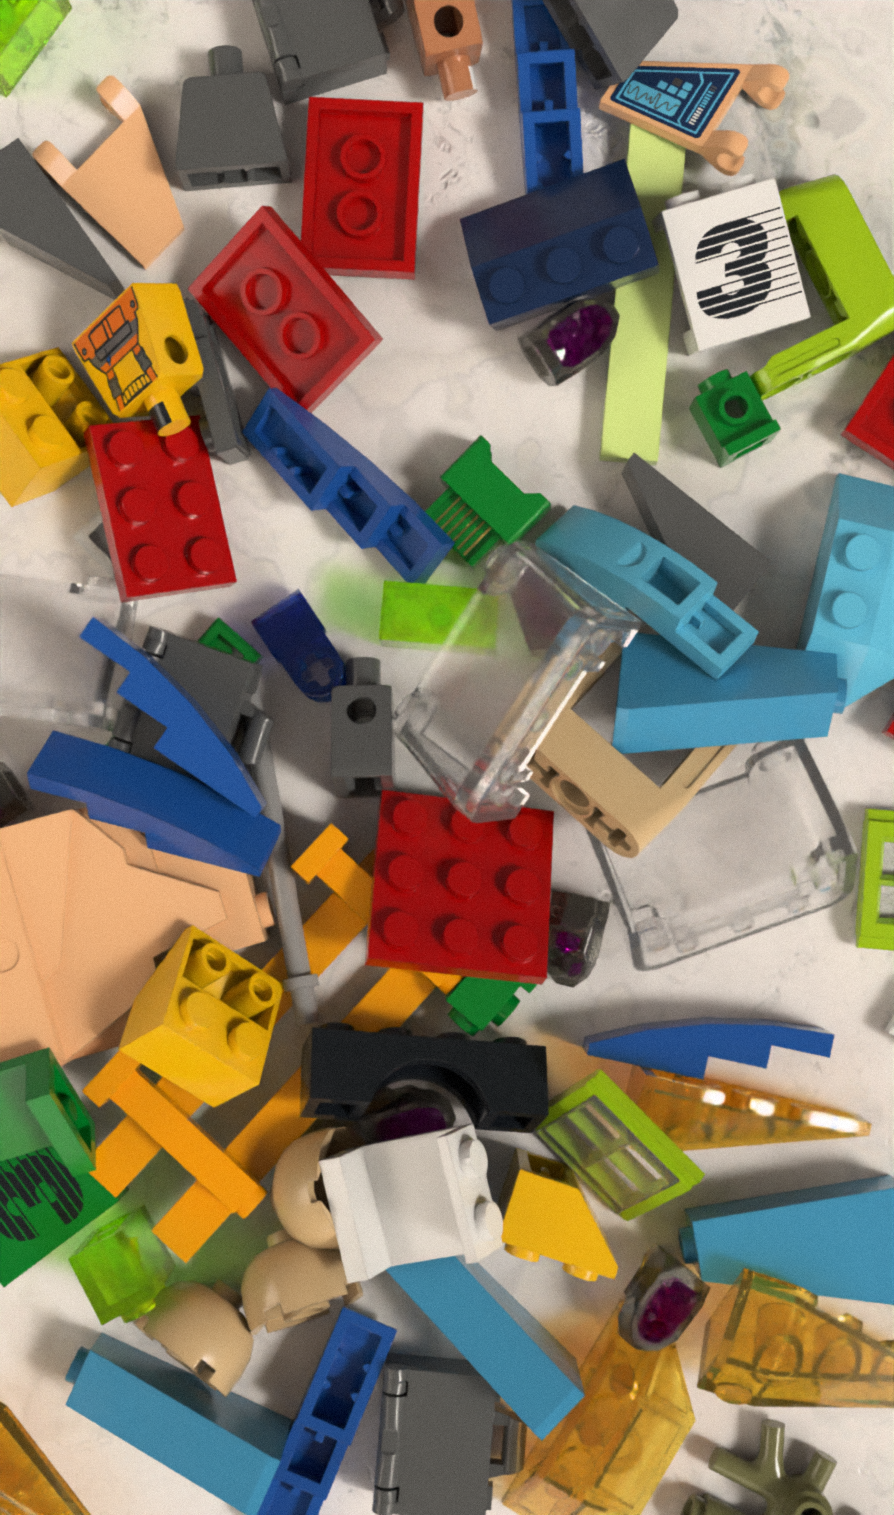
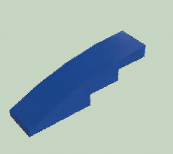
[511,0,583,195]
[242,388,455,587]
[79,616,267,818]
[27,730,281,877]
[582,1017,835,1080]
[257,1306,397,1515]

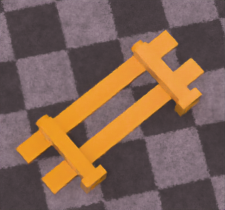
[82,823,464,1263]

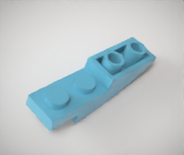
[535,505,759,681]

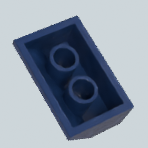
[460,159,660,331]

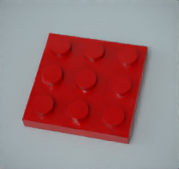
[365,790,554,985]

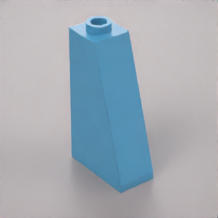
[612,631,847,754]
[678,1175,894,1305]
[386,1254,585,1441]
[65,1333,292,1515]

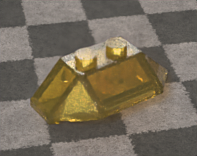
[502,1298,696,1515]

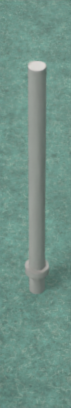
[232,645,320,1026]

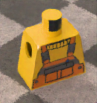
[71,283,204,436]

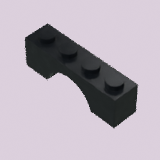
[299,1022,549,1133]

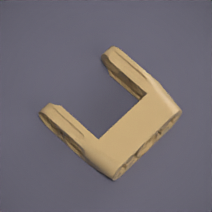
[504,626,737,858]

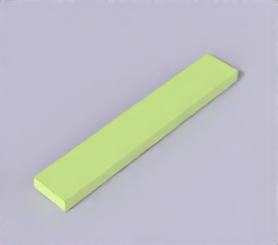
[599,123,686,466]

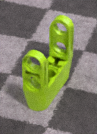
[750,174,894,401]

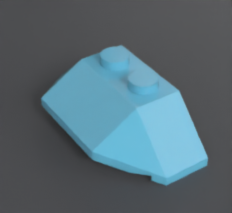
[796,473,894,707]

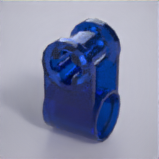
[251,589,346,703]

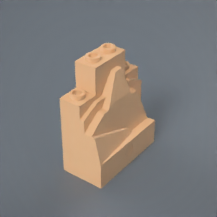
[0,807,276,1066]

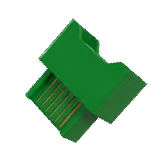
[425,435,551,570]

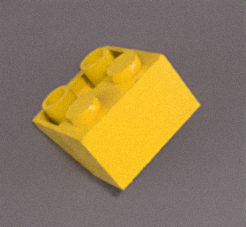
[0,347,113,507]
[118,925,284,1107]
[497,1147,618,1281]

